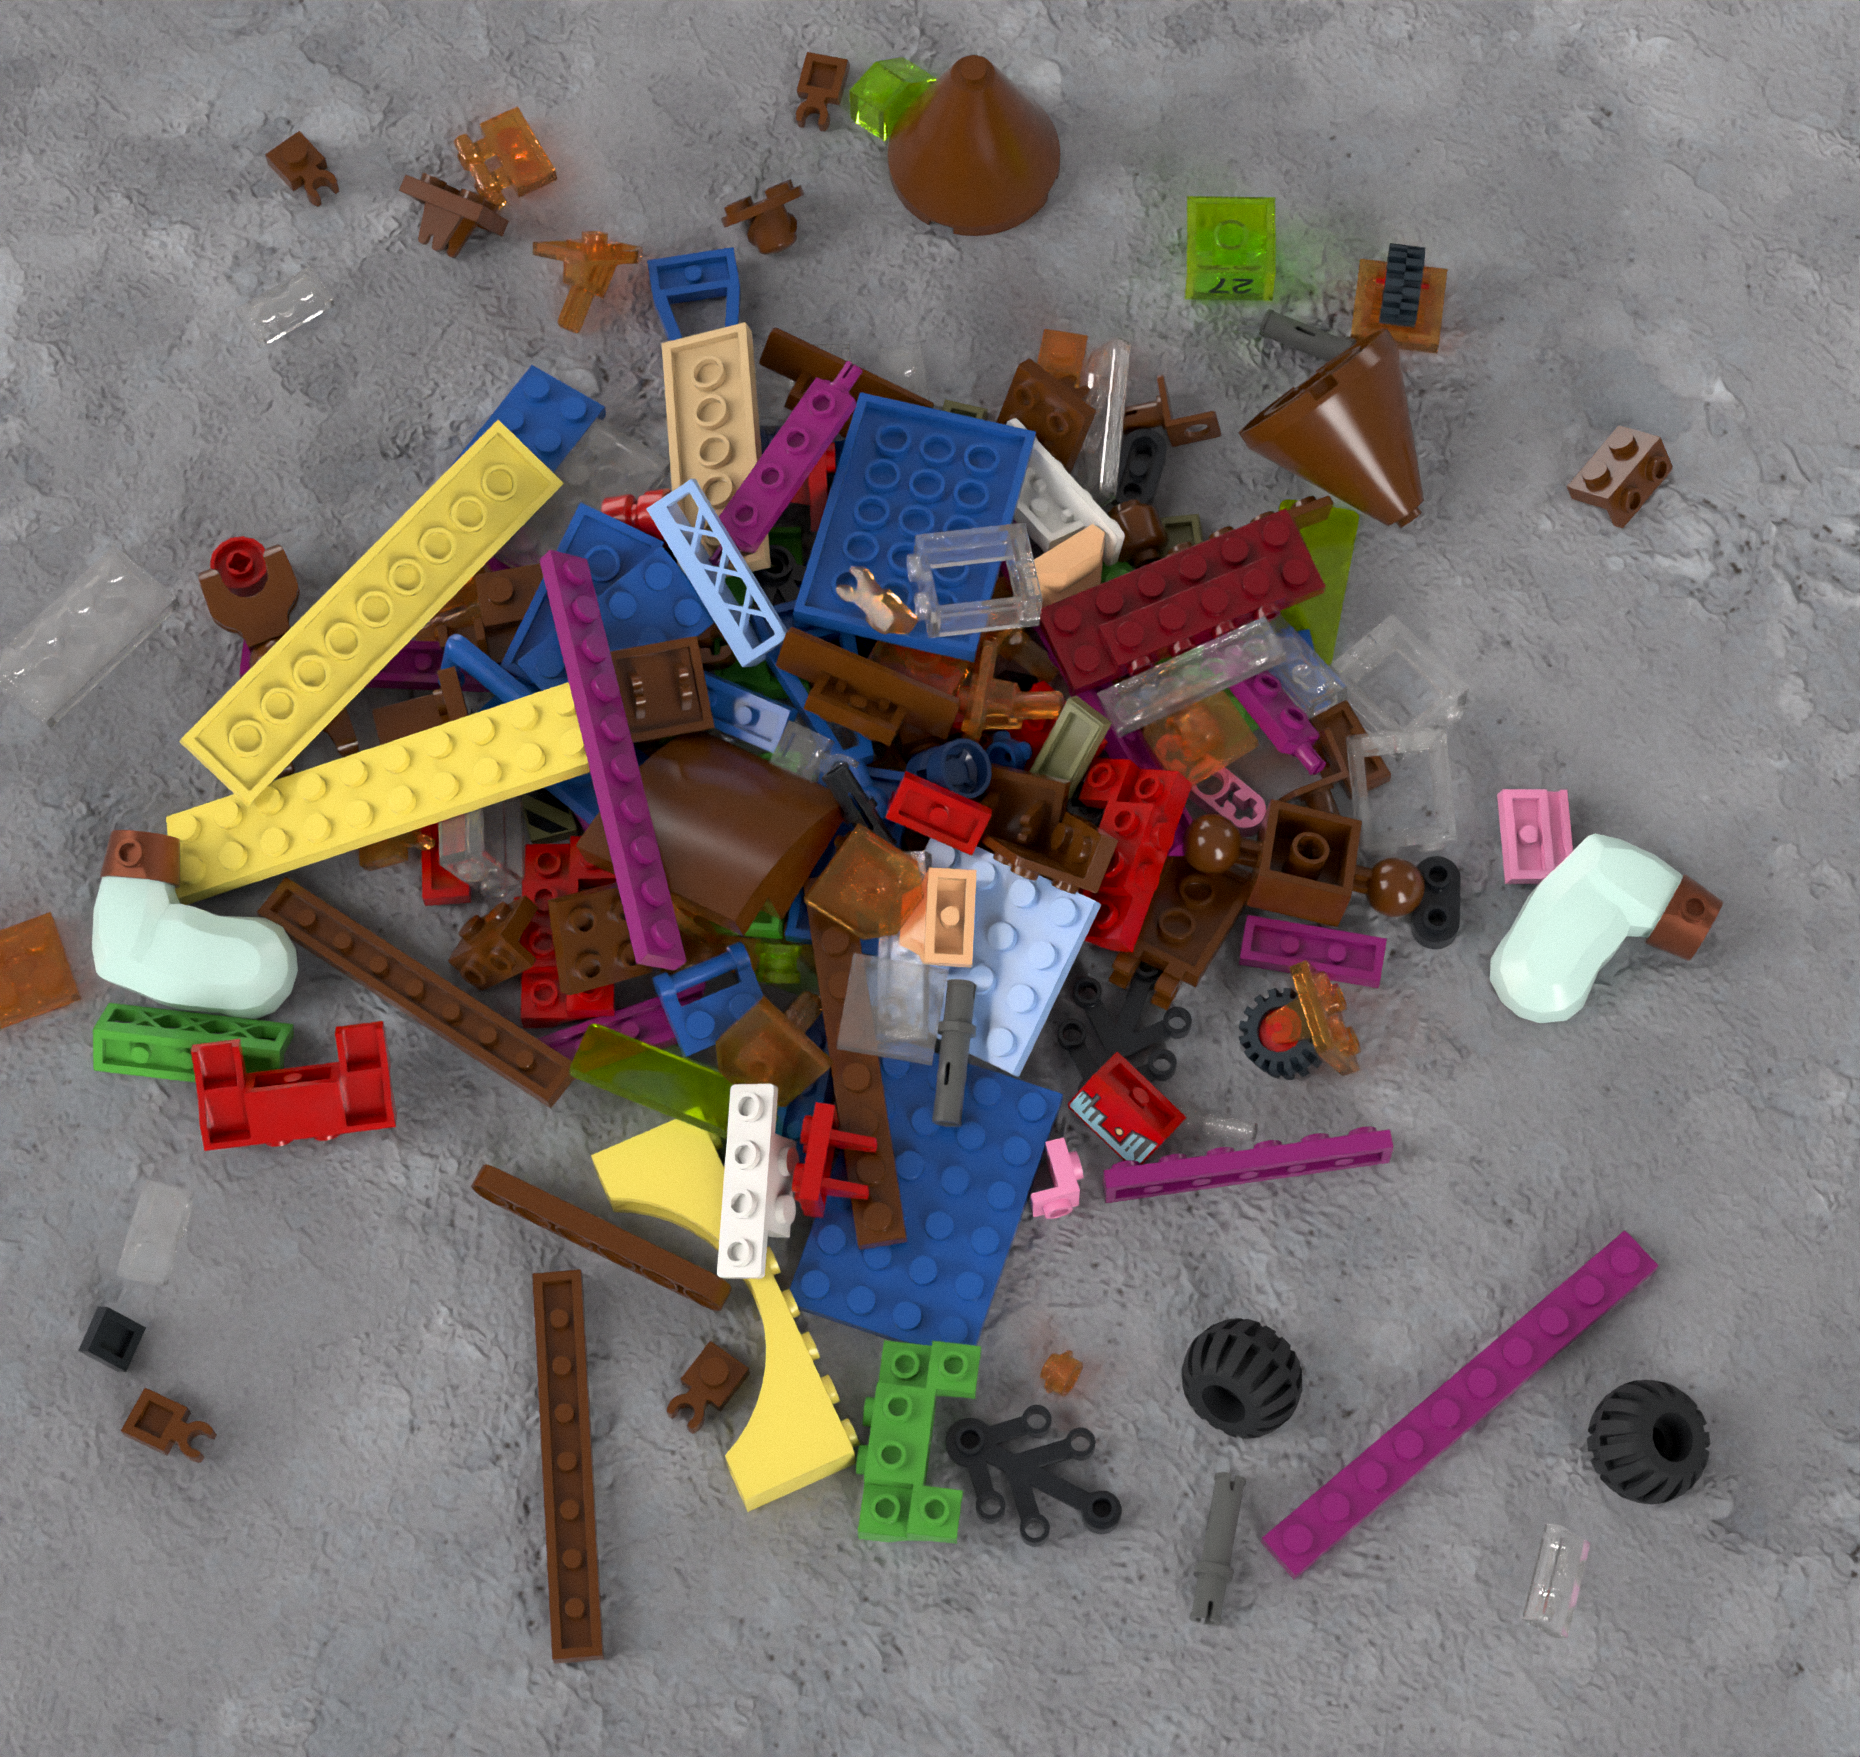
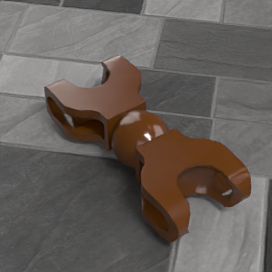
[198,544,359,780]

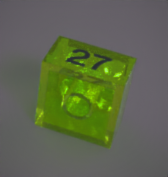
[1185,196,1276,301]

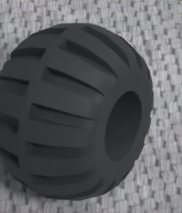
[1182,1318,1302,1439]
[1587,1379,1710,1505]

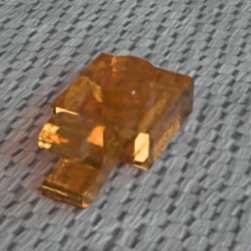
[836,566,920,634]

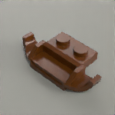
[437,563,543,665]

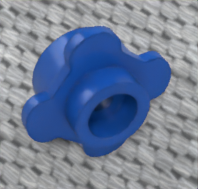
[986,730,1032,770]

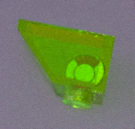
[849,57,937,141]

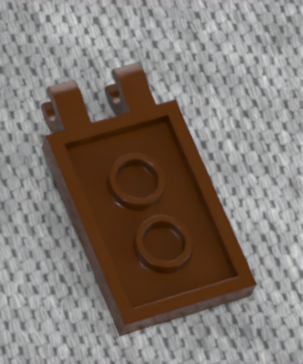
[1108,856,1252,1010]

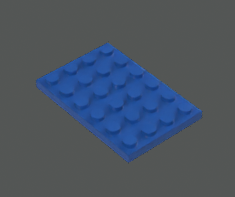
[793,392,1036,662]
[789,1035,1063,1346]

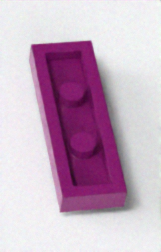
[1239,915,1387,989]

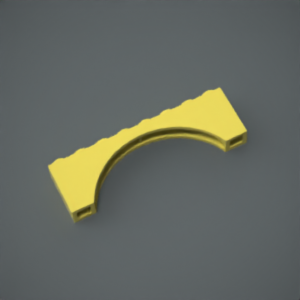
[591,1110,860,1512]

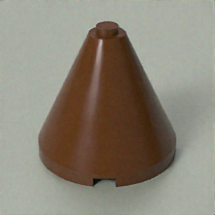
[888,55,1060,236]
[1238,328,1424,528]

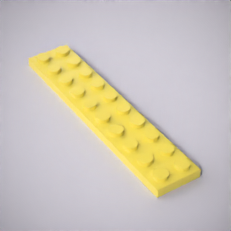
[179,420,564,806]
[166,682,590,905]

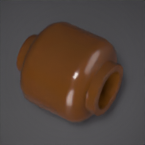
[1107,499,1169,569]

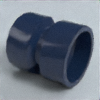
[906,739,992,799]

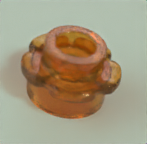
[1040,1350,1083,1397]

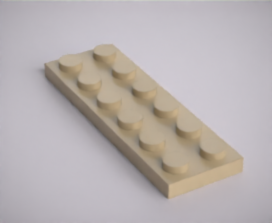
[662,322,771,578]

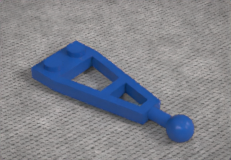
[647,247,741,341]
[750,600,889,823]

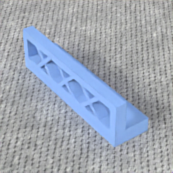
[647,479,788,667]

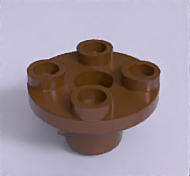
[720,179,804,255]

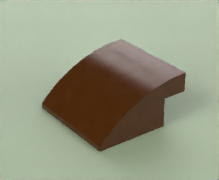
[576,731,853,937]

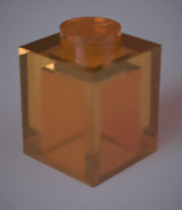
[1037,329,1088,388]

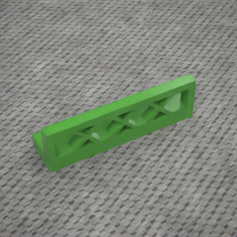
[93,1003,294,1082]

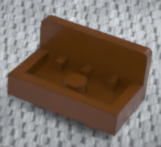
[1566,425,1673,528]
[447,895,538,991]

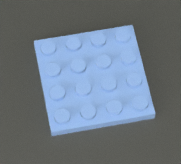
[866,838,1101,1077]

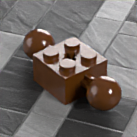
[1182,799,1425,927]

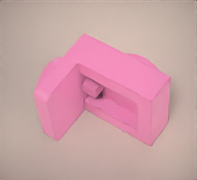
[1030,1137,1083,1219]

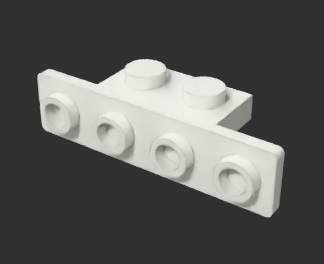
[1006,418,1125,566]
[717,1084,799,1279]

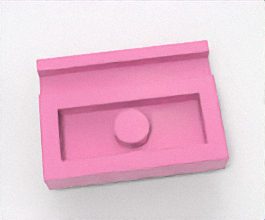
[1497,789,1573,884]

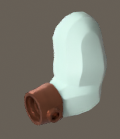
[92,830,298,1020]
[1490,833,1723,1023]

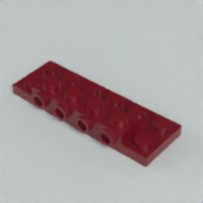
[1036,508,1326,696]

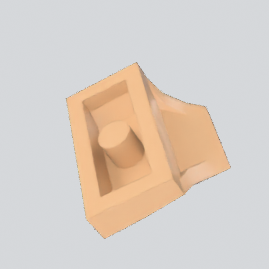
[1025,524,1105,608]
[900,867,977,968]

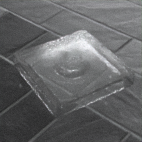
[837,953,948,1066]

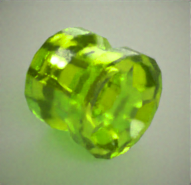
[754,943,802,983]

